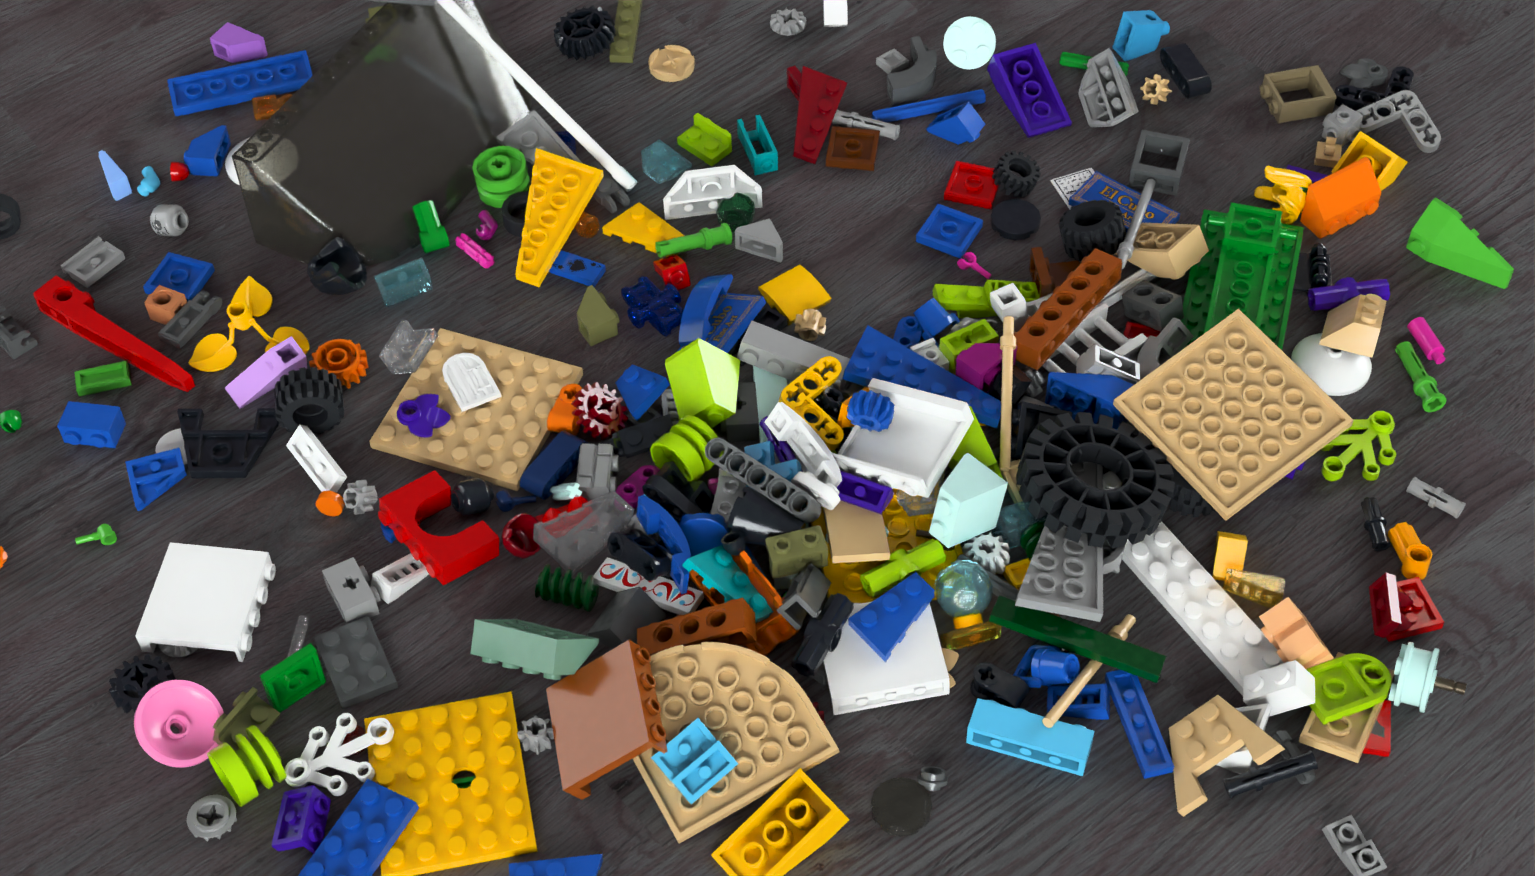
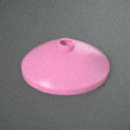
[134,680,224,768]

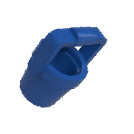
[914,298,960,348]
[1013,645,1080,688]

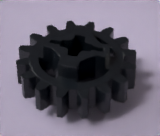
[109,654,176,713]

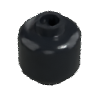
[450,477,494,516]

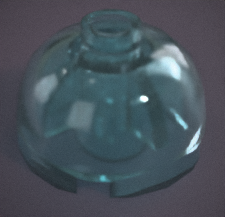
[934,560,992,617]

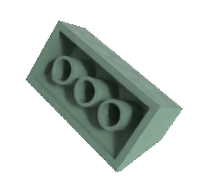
[470,619,599,680]

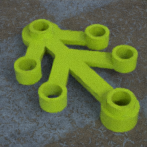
[1320,411,1396,481]

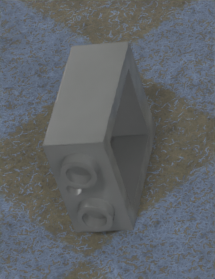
[1128,130,1190,196]

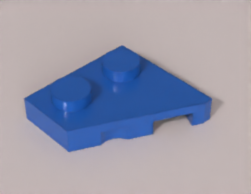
[615,364,670,421]
[125,448,187,511]

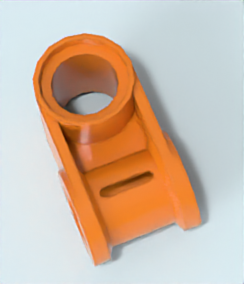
[547,384,582,436]

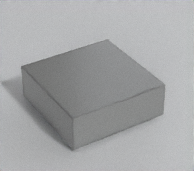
[876,49,909,74]

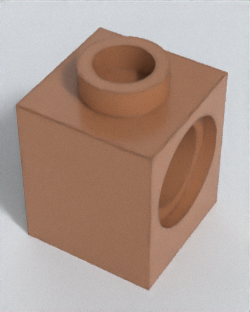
[144,285,187,325]

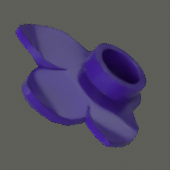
[397,394,451,438]

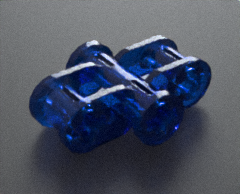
[621,276,684,337]

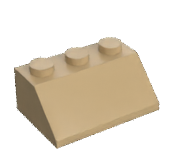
[1319,294,1387,358]

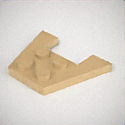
[1169,695,1285,817]

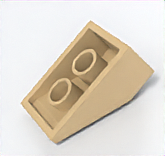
[1115,223,1209,280]

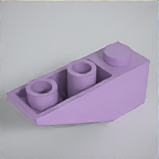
[225,336,307,409]

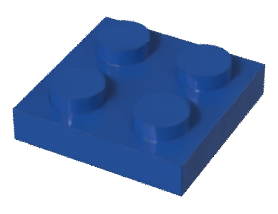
[916,204,983,259]
[143,252,215,302]

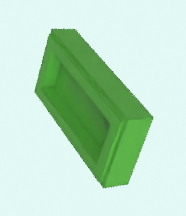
[74,361,132,397]

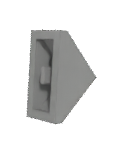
[735,218,783,263]

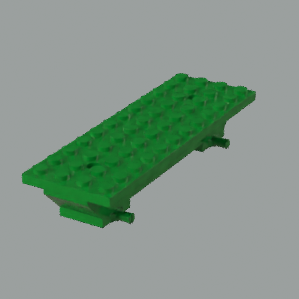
[1180,202,1304,350]

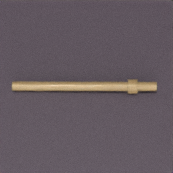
[999,316,1016,471]
[1042,614,1136,728]

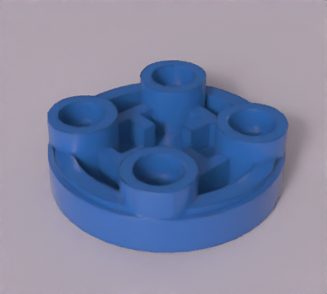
[678,513,730,557]

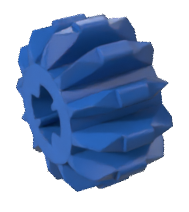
[847,390,895,432]

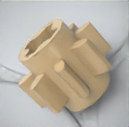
[1140,74,1172,105]
[794,309,826,341]

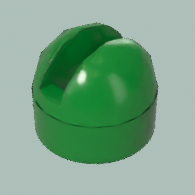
[0,410,22,433]

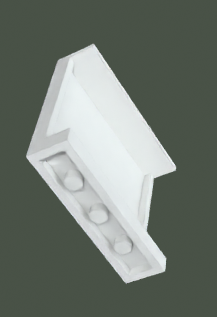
[831,378,974,498]
[135,542,276,662]
[814,601,950,715]

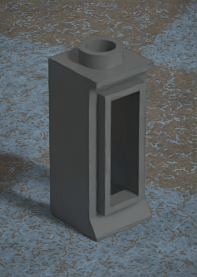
[777,563,831,630]

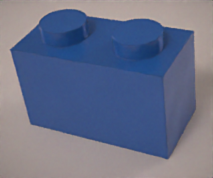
[57,401,126,448]

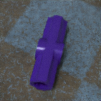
[1307,277,1390,311]

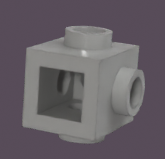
[1322,104,1363,147]

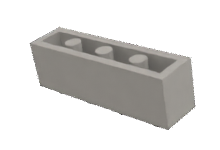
[737,320,850,390]

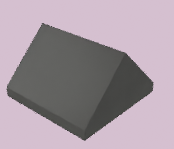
[587,586,666,649]

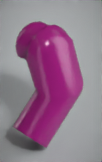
[476,210,498,241]

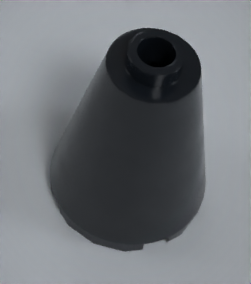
[727,486,806,546]

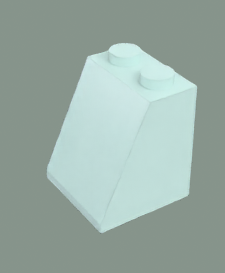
[929,453,1008,548]

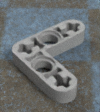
[1356,90,1441,153]

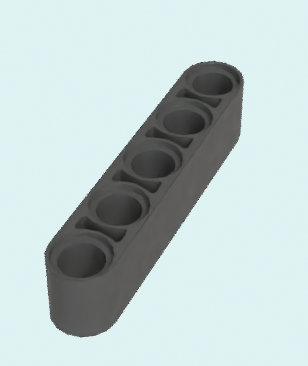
[705,438,821,523]

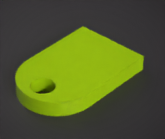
[1306,653,1392,725]

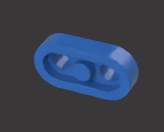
[893,316,923,349]

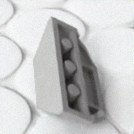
[1078,48,1139,127]

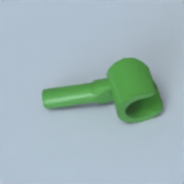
[75,524,117,545]

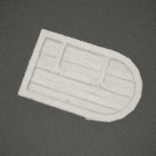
[442,353,502,412]

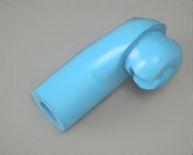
[137,166,160,196]

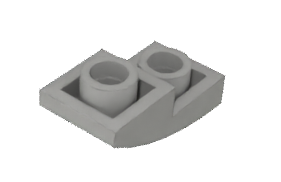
[1322,815,1387,876]

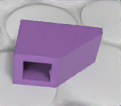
[210,22,268,63]

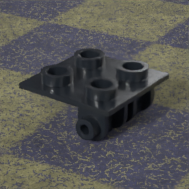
[1293,243,1332,292]

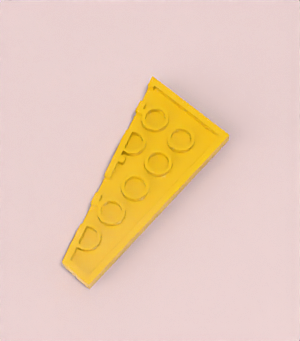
[515,148,604,287]

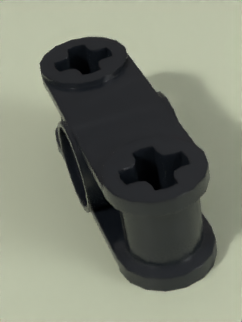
[608,529,674,581]

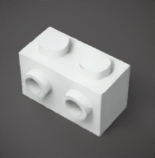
[1243,660,1315,717]

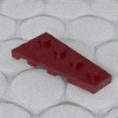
[793,66,847,164]

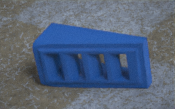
[1047,683,1110,720]

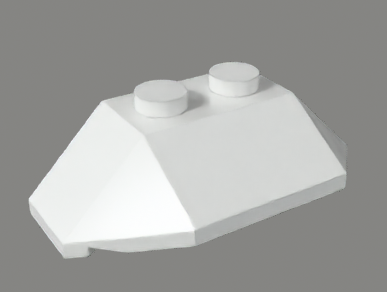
[663,165,762,220]

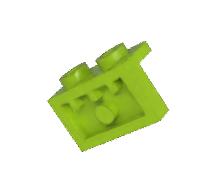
[677,113,732,166]

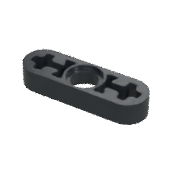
[642,475,704,523]

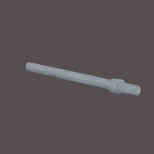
[1117,179,1156,269]

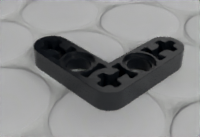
[1334,66,1414,117]

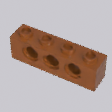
[637,598,757,656]

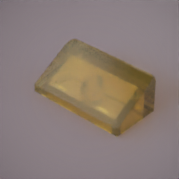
[940,621,1002,651]

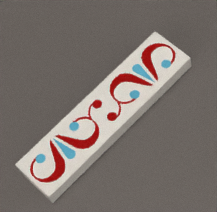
[593,557,704,615]

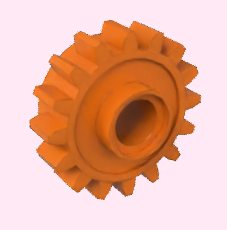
[309,339,369,389]

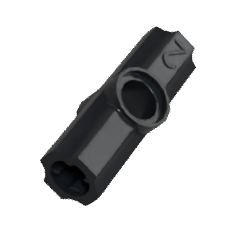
[791,593,854,677]

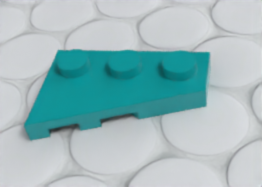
[682,545,774,623]

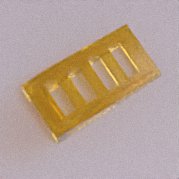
[1223,568,1285,609]

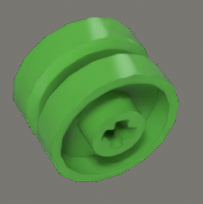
[472,146,531,208]

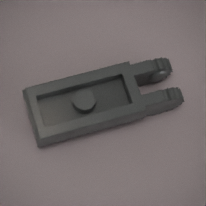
[588,161,630,213]
[158,290,223,349]

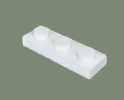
[286,425,347,493]

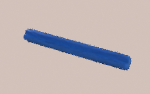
[872,89,986,123]

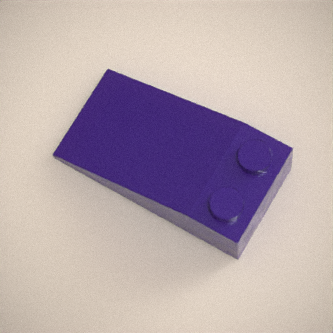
[987,43,1072,138]

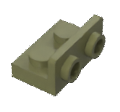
[765,525,828,579]
[213,687,281,751]

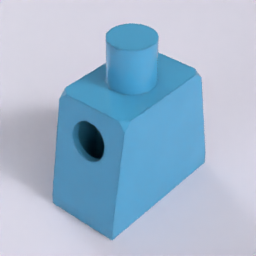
[1112,10,1170,61]

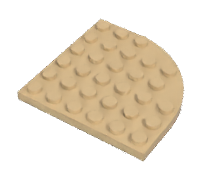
[633,642,840,844]

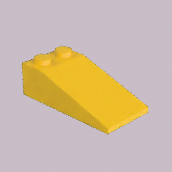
[711,768,849,876]

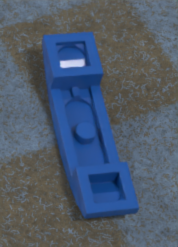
[679,274,733,346]
[636,495,691,594]

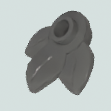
[1340,58,1388,89]

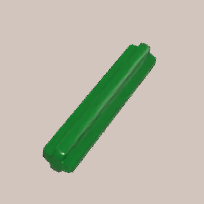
[1060,52,1129,76]

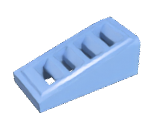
[98,150,132,201]

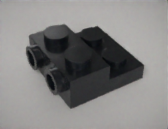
[1011,401,1072,460]

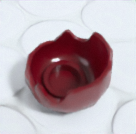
[501,513,545,559]

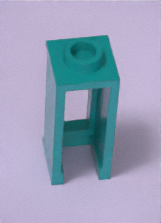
[737,115,778,175]

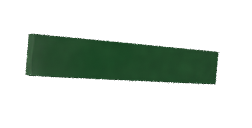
[989,595,1167,683]

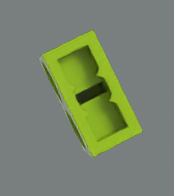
[939,319,999,375]

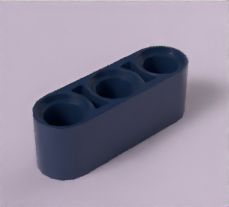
[520,430,588,500]

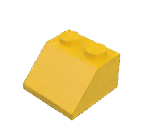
[1331,131,1408,191]

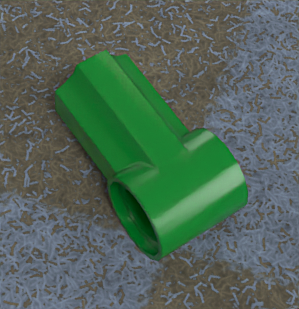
[412,200,450,254]

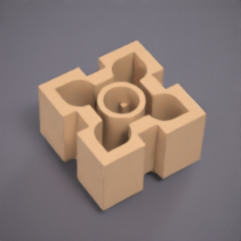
[1259,597,1335,669]

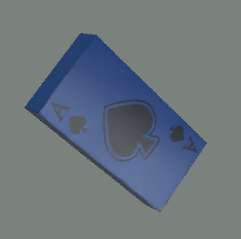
[549,250,606,287]

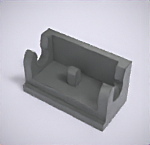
[0,306,38,359]

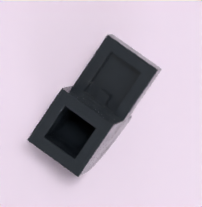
[656,461,714,513]

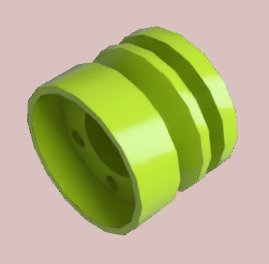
[650,415,724,481]
[207,724,286,807]

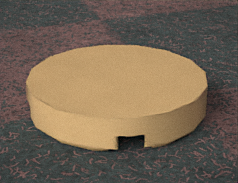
[648,45,695,82]

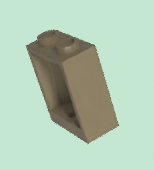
[1260,65,1336,124]

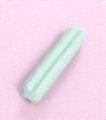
[550,482,582,501]

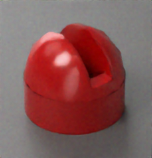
[170,162,189,181]

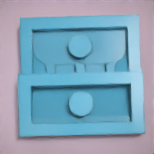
[651,718,738,804]

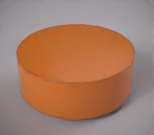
[316,491,345,516]

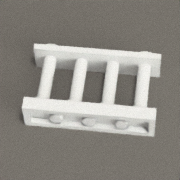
[1026,303,1148,373]

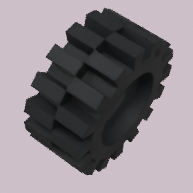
[992,151,1041,197]

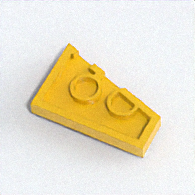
[602,202,685,257]

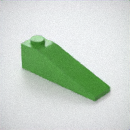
[1406,198,1514,289]

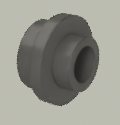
[917,766,948,791]

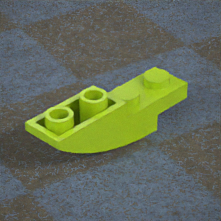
[932,280,1039,318]

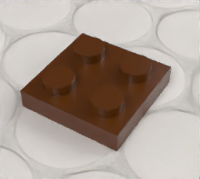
[826,126,880,171]

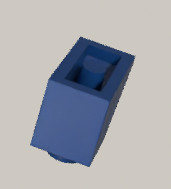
[926,102,985,145]
[184,125,231,176]

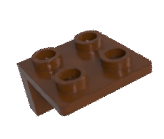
[1029,247,1080,298]

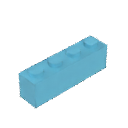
[966,698,1095,776]

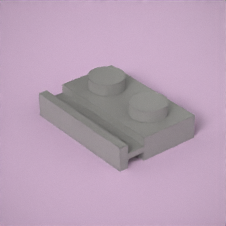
[61,236,125,288]

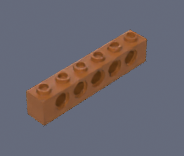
[1014,248,1122,371]

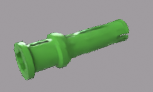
[655,223,732,258]
[1395,341,1447,412]

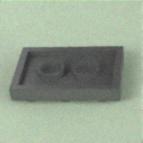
[314,616,398,709]

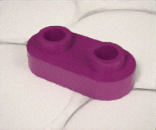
[616,465,660,510]

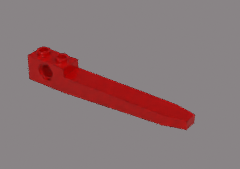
[33,275,195,392]

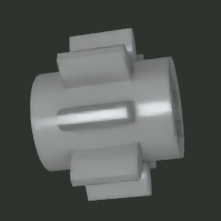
[343,480,378,515]
[517,715,554,755]

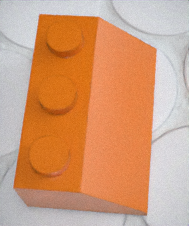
[1300,157,1381,239]

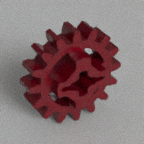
[571,382,628,440]

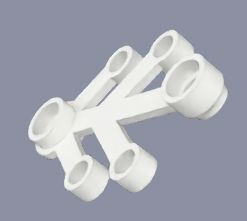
[285,713,394,796]

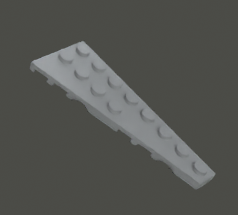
[1015,462,1103,622]

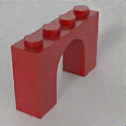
[378,470,499,586]

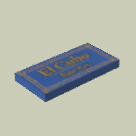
[1069,171,1180,233]
[676,293,766,353]

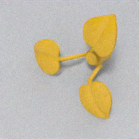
[188,276,310,372]

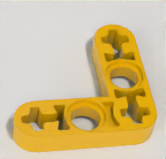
[778,356,844,451]

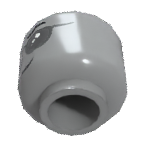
[150,204,189,237]

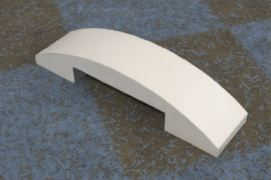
[765,402,842,488]

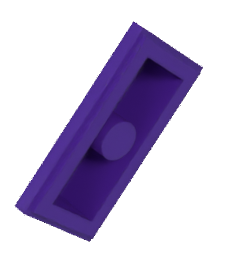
[837,470,894,514]

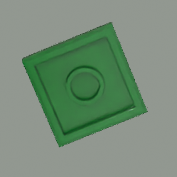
[260,643,326,713]

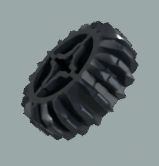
[554,6,616,60]

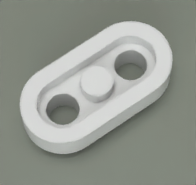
[791,471,840,510]

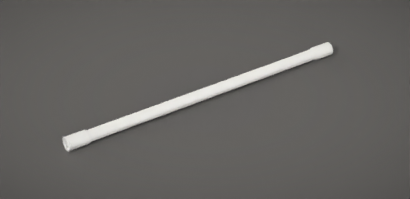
[437,0,637,192]

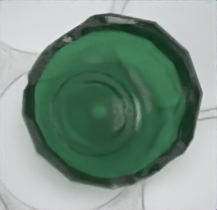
[716,193,755,232]

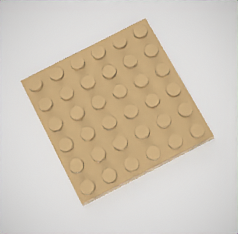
[1113,309,1354,521]
[369,328,583,491]

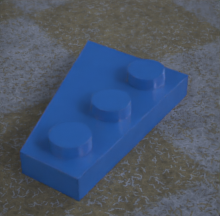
[848,572,935,663]

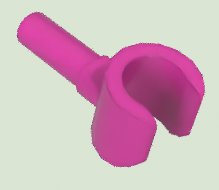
[957,252,992,279]

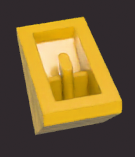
[1212,531,1248,584]

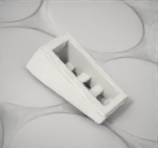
[371,553,429,604]

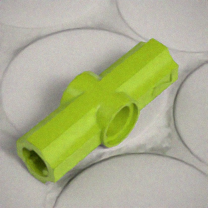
[860,539,946,598]

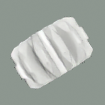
[962,531,1010,574]

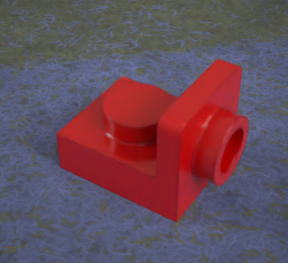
[653,254,691,293]

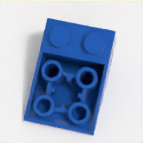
[1045,372,1134,430]

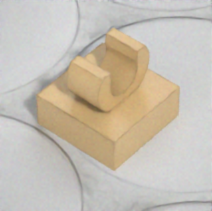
[1314,137,1342,168]

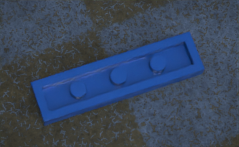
[1105,670,1174,779]

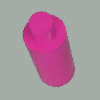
[1407,317,1446,364]

